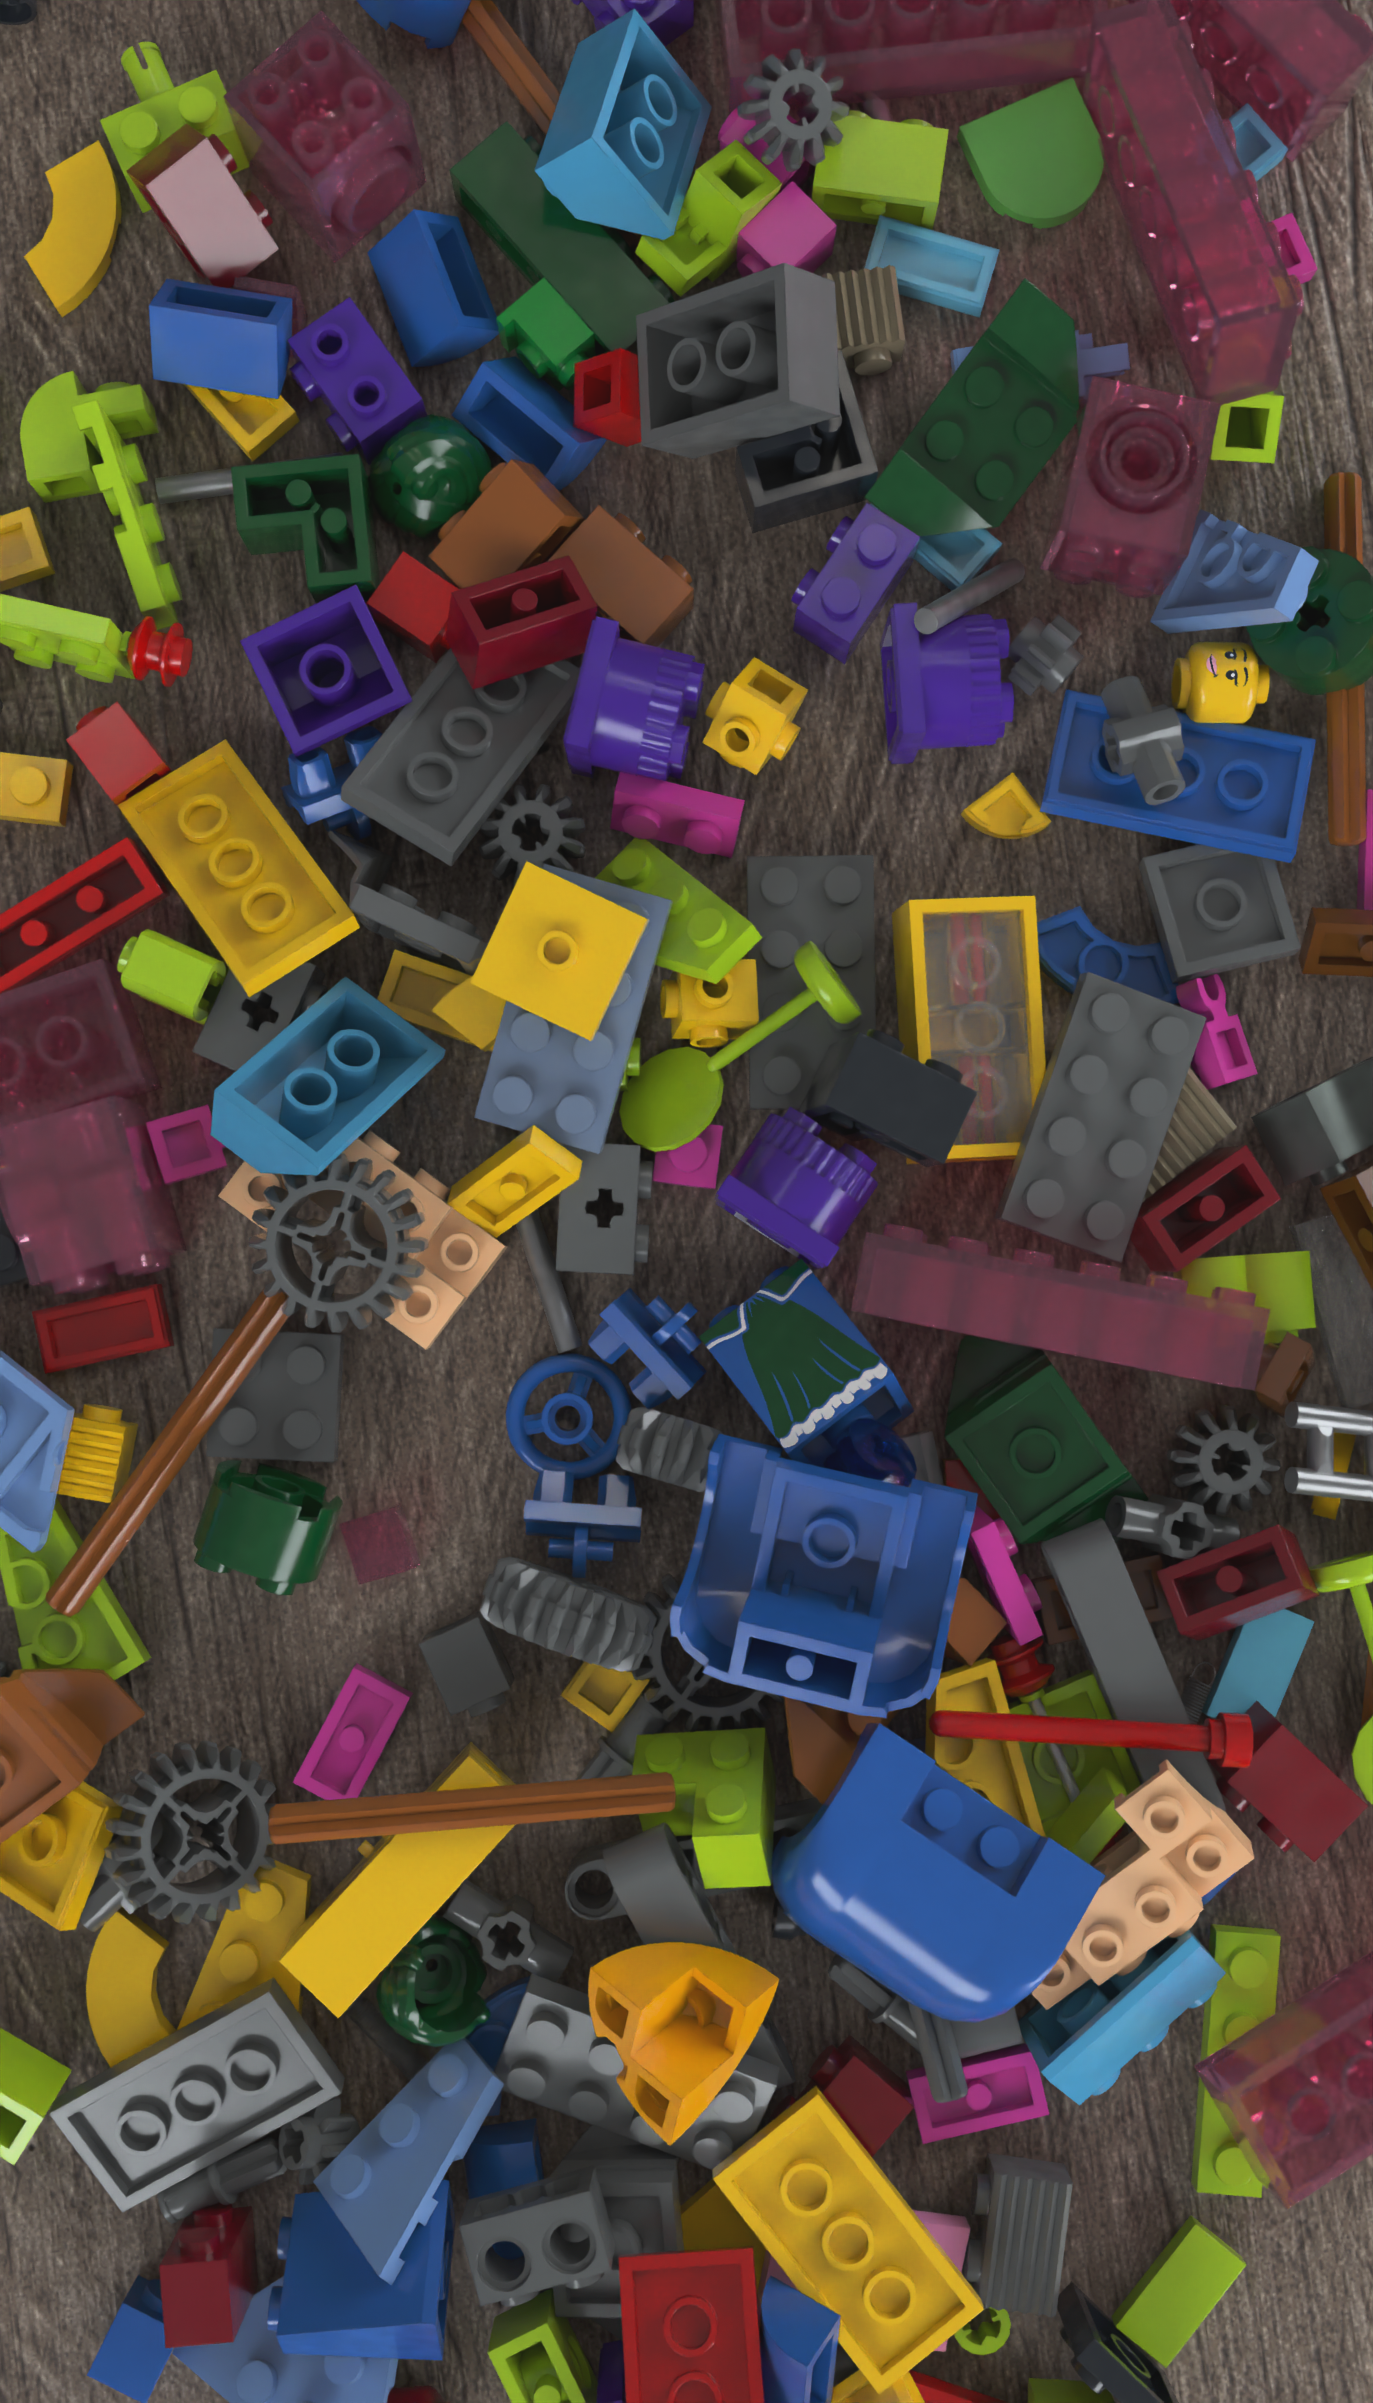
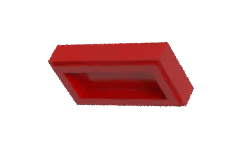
[32,1284,175,1374]

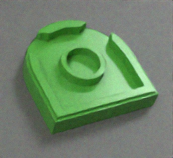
[957,77,1104,229]

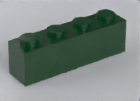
[449,121,675,356]

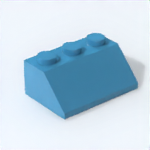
[534,8,712,240]
[210,976,446,1176]
[1018,1930,1226,2105]

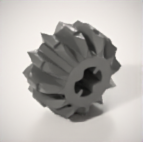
[738,48,850,172]
[479,784,586,886]
[1167,1405,1281,1515]
[616,1407,722,1492]

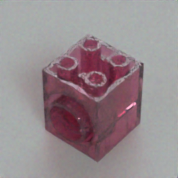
[223,10,427,263]
[1040,376,1221,598]
[0,1095,187,1295]

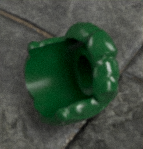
[368,414,492,539]
[376,1914,491,2047]

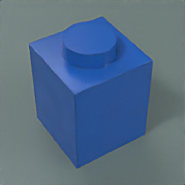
[87,2275,173,2403]

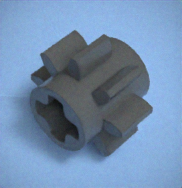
[1007,614,1084,696]
[279,2098,360,2185]

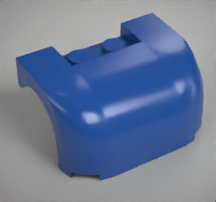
[670,1434,978,1718]
[772,1723,1106,2023]

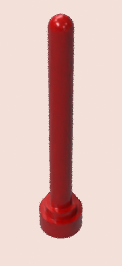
[929,1710,1253,1768]

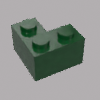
[231,454,380,605]

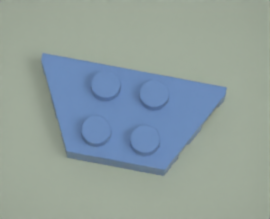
[0,1350,75,1553]
[172,2276,398,2403]

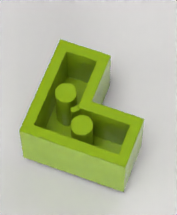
[632,1728,776,1889]

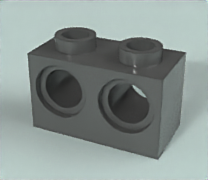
[459,2165,616,2307]

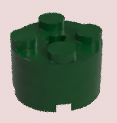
[1246,546,1373,695]
[193,1460,343,1595]

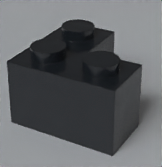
[735,350,878,533]
[799,1029,977,1167]

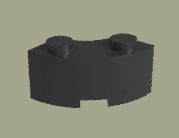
[1251,1056,1373,1186]

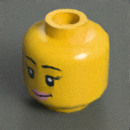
[1171,642,1270,725]

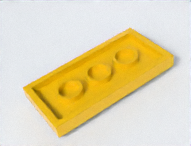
[117,739,360,998]
[712,2086,984,2395]

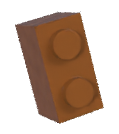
[429,459,585,589]
[548,505,694,647]

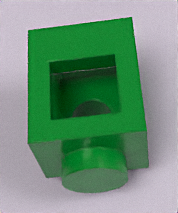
[496,277,596,391]

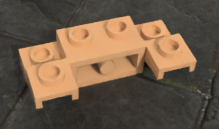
[218,1130,508,1350]
[1032,1759,1254,2010]

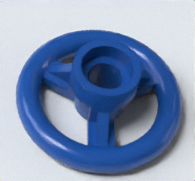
[506,1354,632,1480]

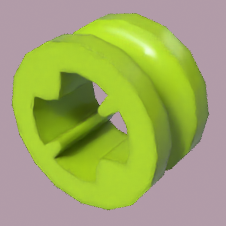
[954,2283,1011,2355]

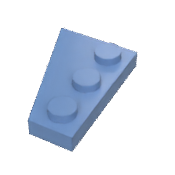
[1150,509,1319,634]
[313,2038,504,2285]

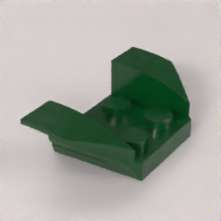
[864,278,1080,536]
[944,1305,1149,1544]

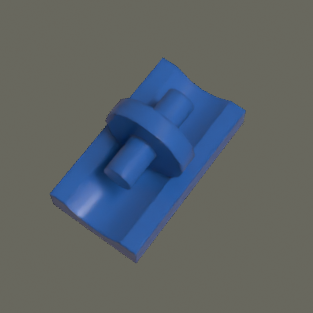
[281,726,382,841]
[588,1288,707,1409]
[523,1470,642,1578]

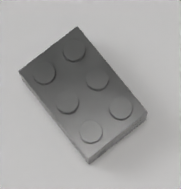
[636,263,840,459]

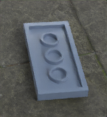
[474,864,673,1154]

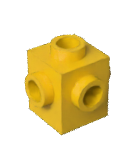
[702,657,808,775]
[660,959,759,1048]

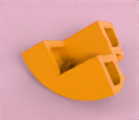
[588,1942,780,2146]

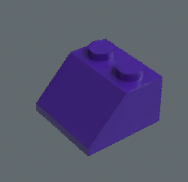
[240,585,413,757]

